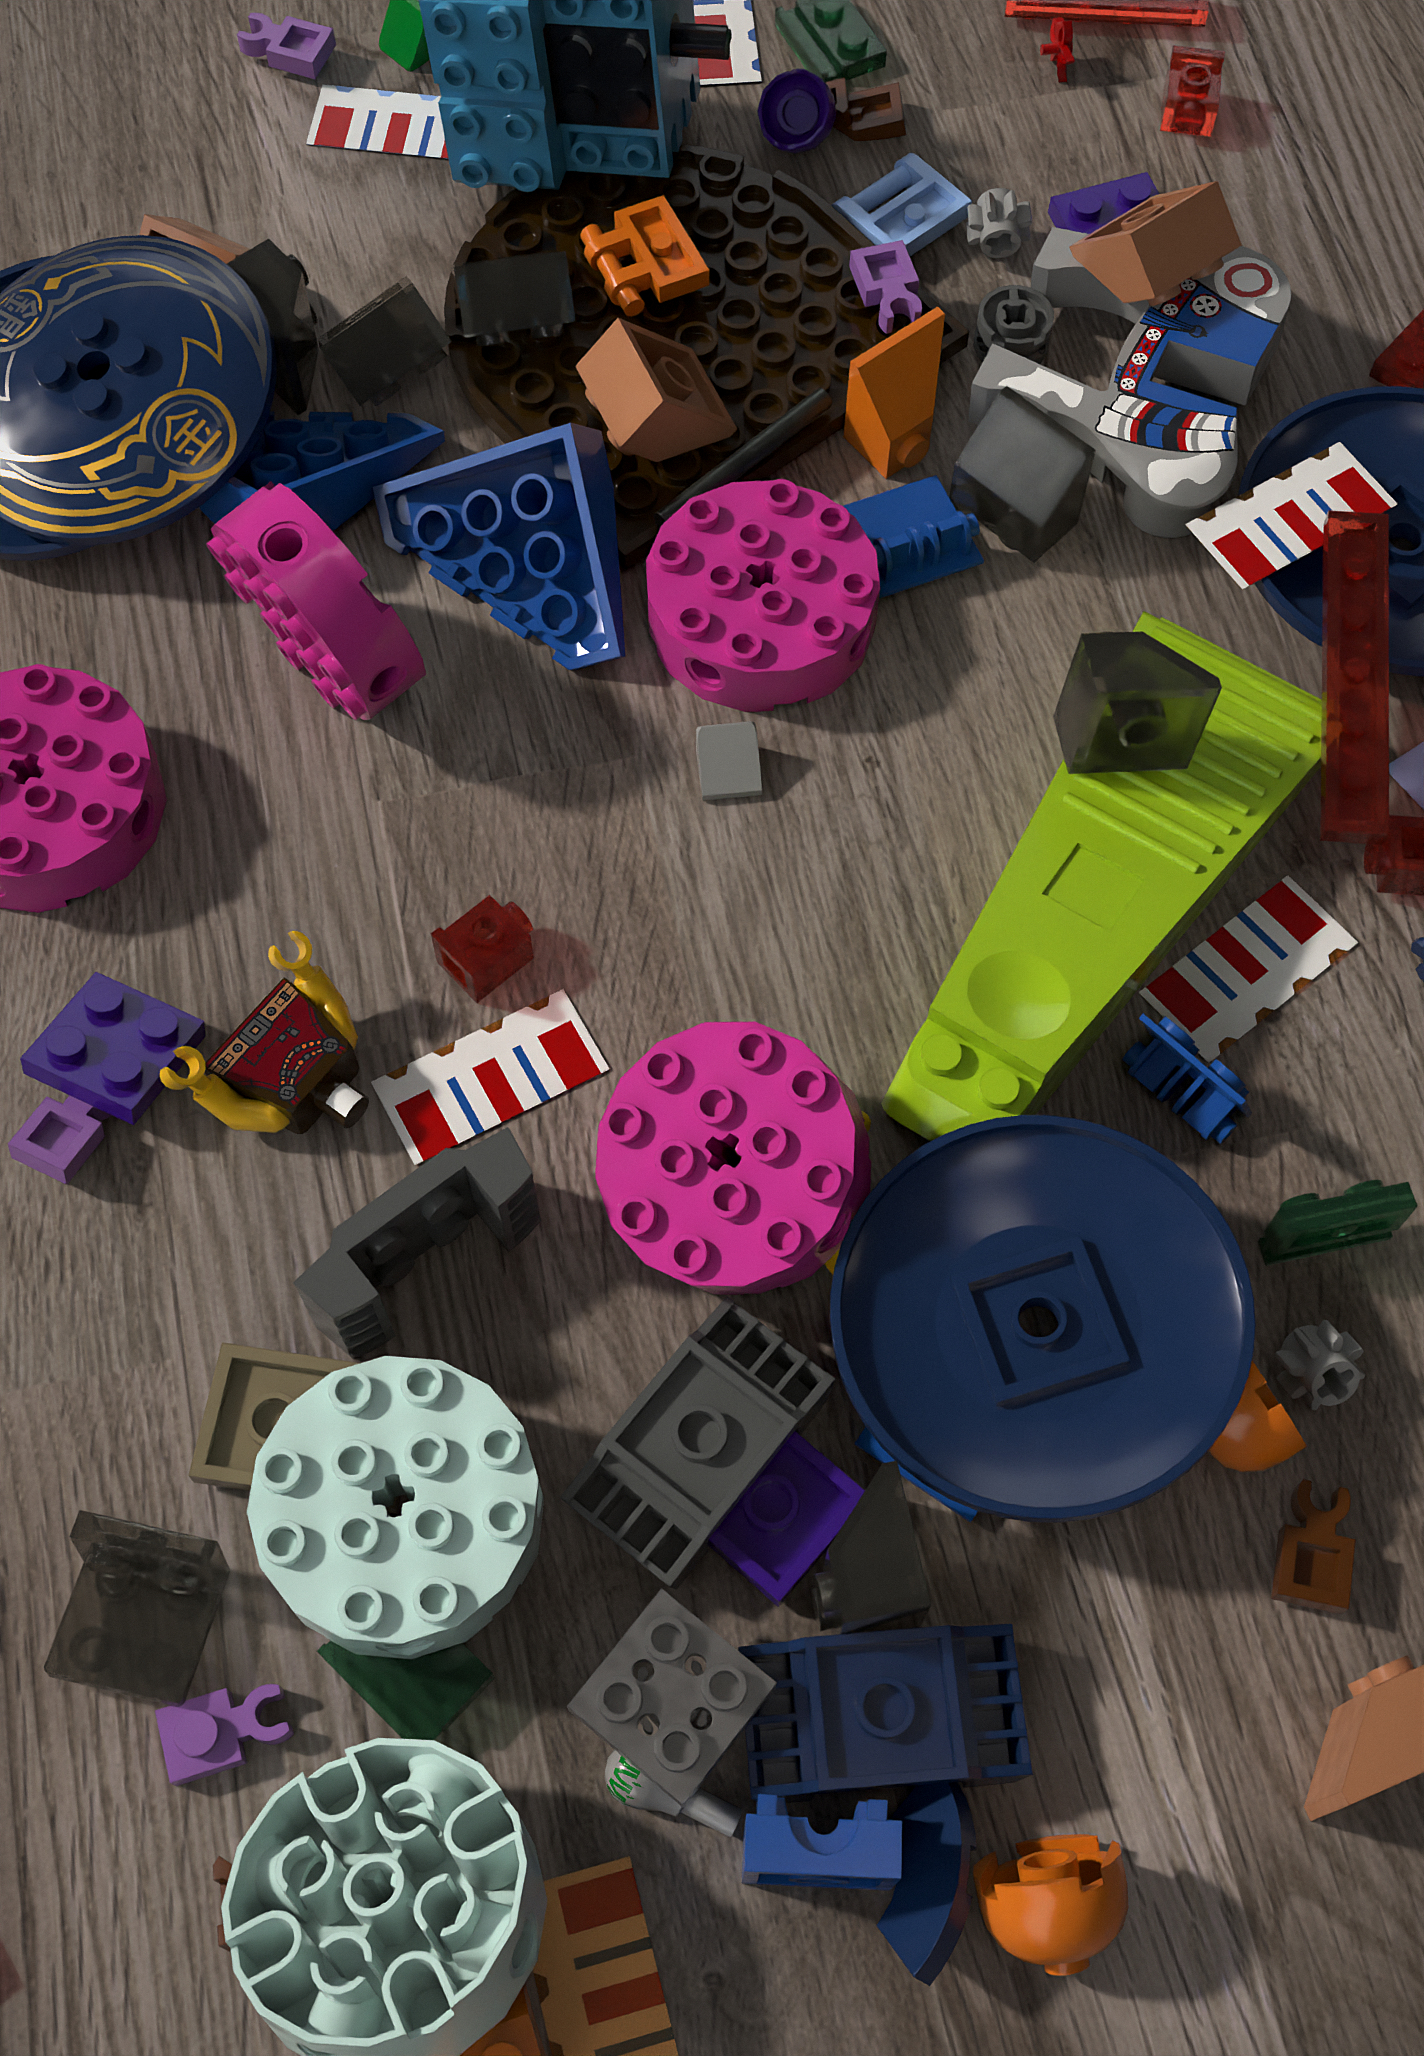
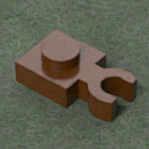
[1271,1479,1356,1614]

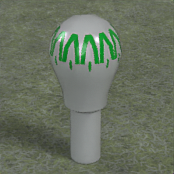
[604,1750,742,1837]

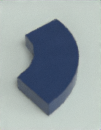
[876,1782,977,1986]

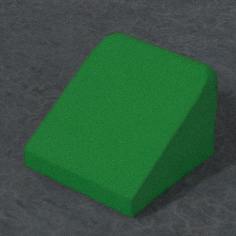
[379,0,430,72]

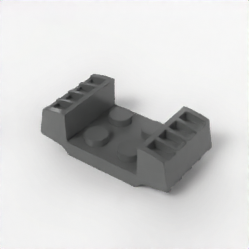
[293,1127,541,1359]
[560,1296,835,1589]

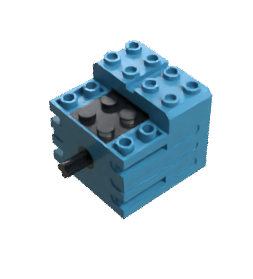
[419,0,732,192]

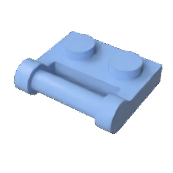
[831,153,972,256]

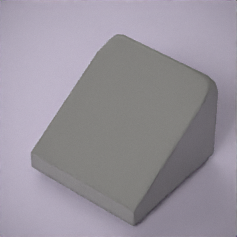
[696,721,762,801]

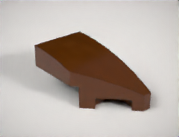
[825,78,906,141]

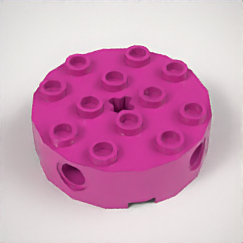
[646,479,880,712]
[206,481,426,720]
[0,664,167,913]
[595,1021,871,1295]

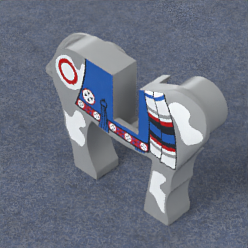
[968,227,1291,538]

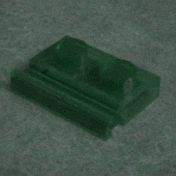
[775,0,887,82]
[1257,1180,1418,1266]
[317,1641,495,1740]

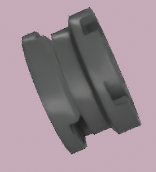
[973,285,1054,364]

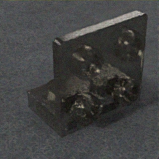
[44,1510,231,1707]

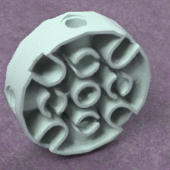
[247,1356,544,1659]
[221,1738,548,2056]

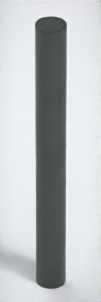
[653,388,832,529]

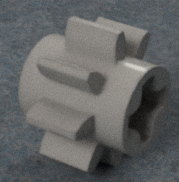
[966,188,1032,258]
[1275,1320,1365,1410]

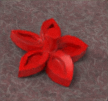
[1040,17,1075,83]

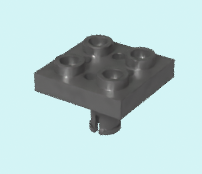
[567,1588,777,1808]

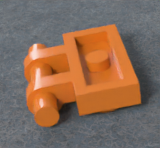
[580,195,709,317]

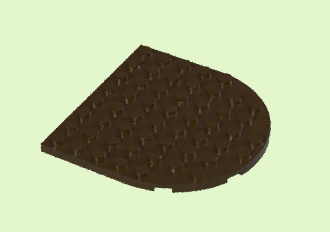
[444,145,970,569]

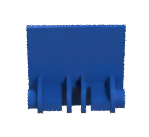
[843,475,984,599]
[1122,1013,1252,1144]

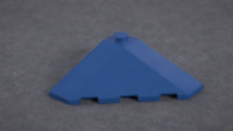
[199,411,445,531]
[372,423,626,670]

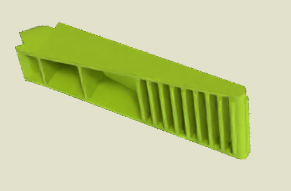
[881,611,1354,1141]

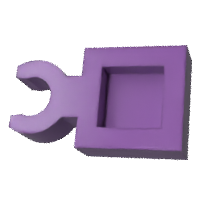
[237,13,336,79]
[849,240,922,334]
[8,1095,111,1185]
[155,1684,294,1786]

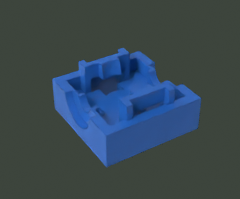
[742,1794,902,1891]

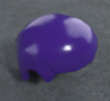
[757,68,836,154]

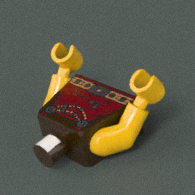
[160,931,369,1134]

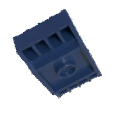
[738,1624,1033,1803]

